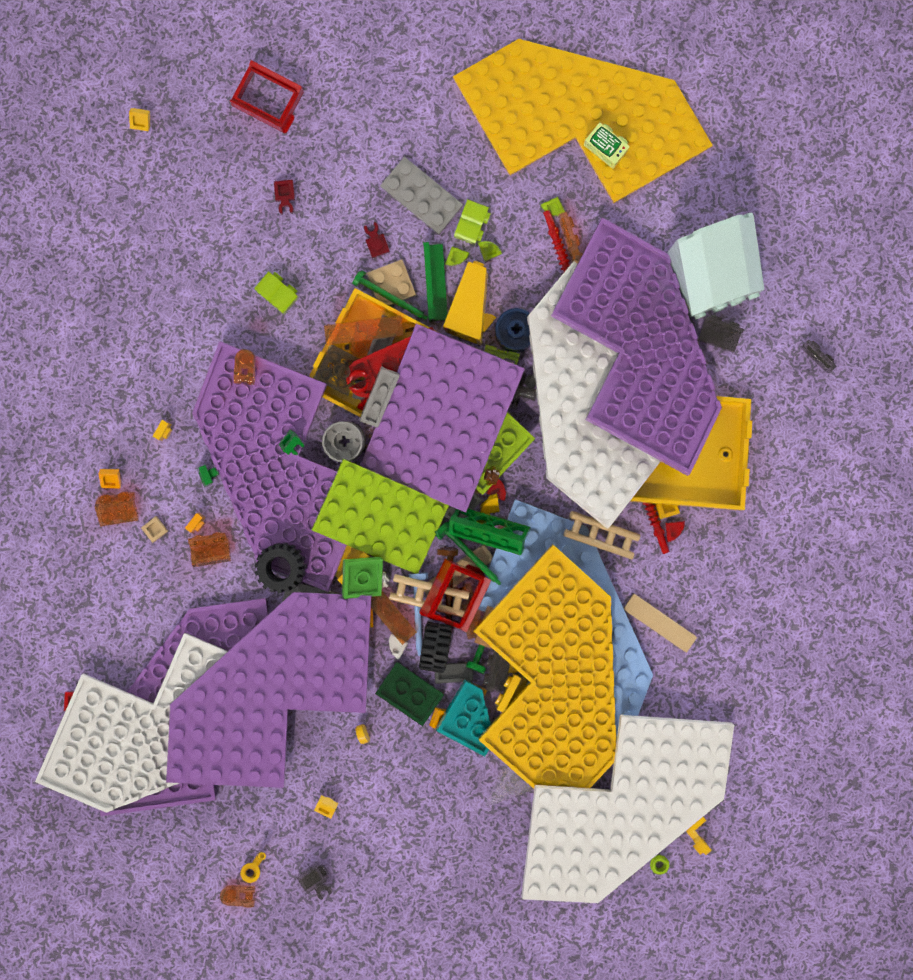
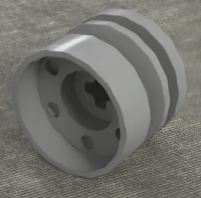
[322,421,366,462]

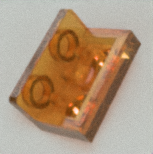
[95,491,139,527]
[188,532,231,567]

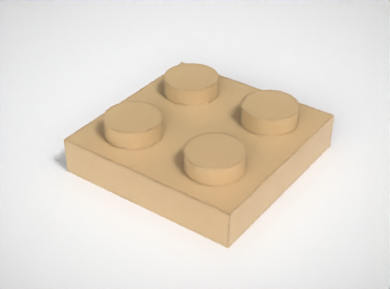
[367,259,416,306]

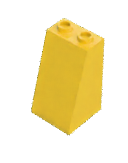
[443,261,488,346]

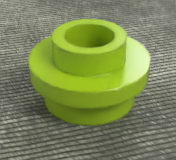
[650,855,669,875]

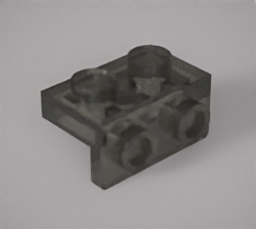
[698,315,744,353]
[483,650,510,692]

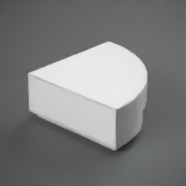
[389,633,408,660]

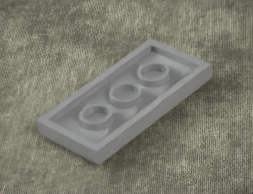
[380,157,463,235]

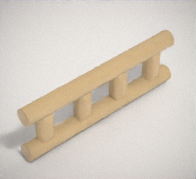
[563,511,640,560]
[389,574,470,617]

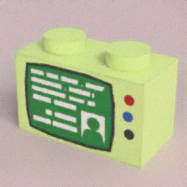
[584,122,630,169]

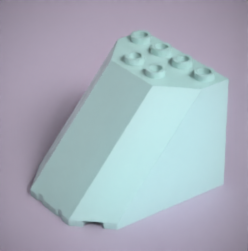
[667,213,764,320]

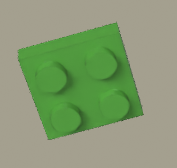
[342,557,383,599]

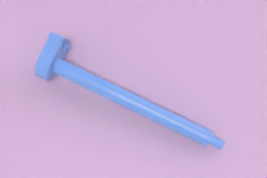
[409,572,428,656]

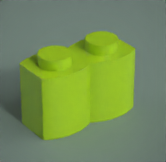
[454,199,491,245]
[254,271,299,315]

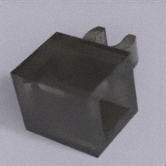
[297,861,332,900]

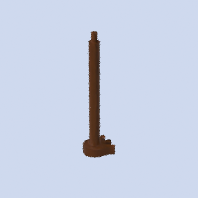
[437,546,458,625]

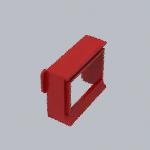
[230,60,304,133]
[419,559,491,633]

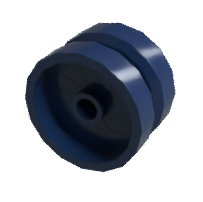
[495,308,531,353]

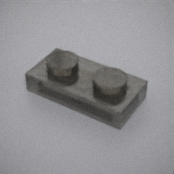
[800,340,837,373]

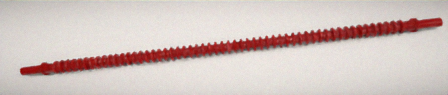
[543,210,670,554]

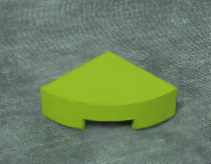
[540,197,566,217]
[478,241,502,261]
[445,246,470,266]

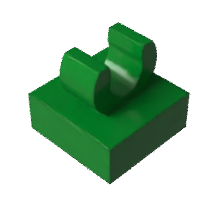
[279,429,304,455]
[197,465,219,488]

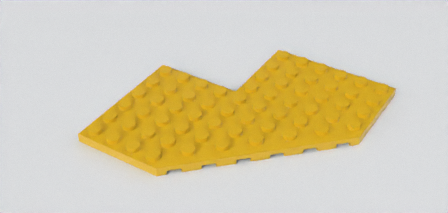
[453,39,713,204]
[474,544,616,789]

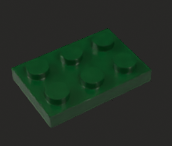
[375,661,444,727]

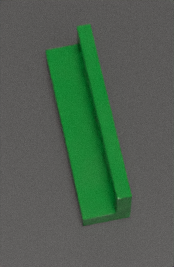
[423,242,448,322]
[449,509,530,555]

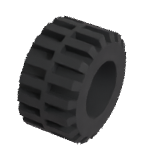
[255,543,307,593]
[419,621,452,673]

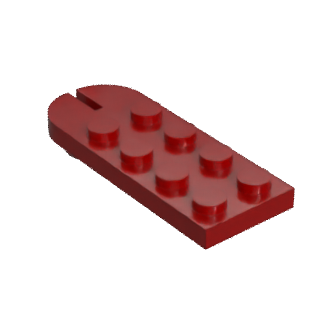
[346,326,434,398]

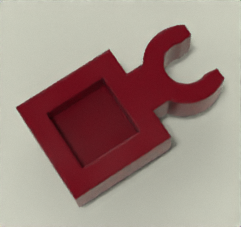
[274,180,295,215]
[364,222,390,259]

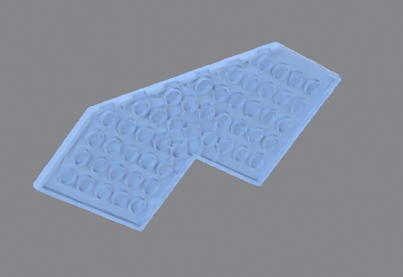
[478,499,653,742]

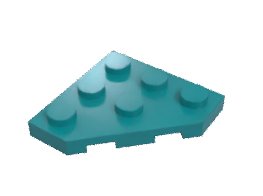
[435,679,490,757]

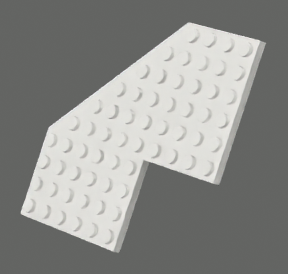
[527,260,661,529]
[35,633,228,813]
[521,715,734,903]

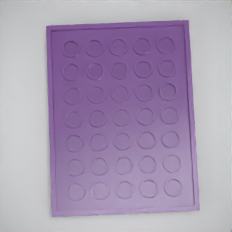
[360,324,525,512]

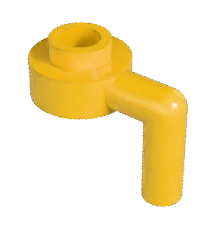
[686,817,712,855]
[240,852,266,883]

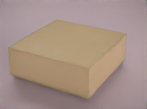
[141,516,168,543]

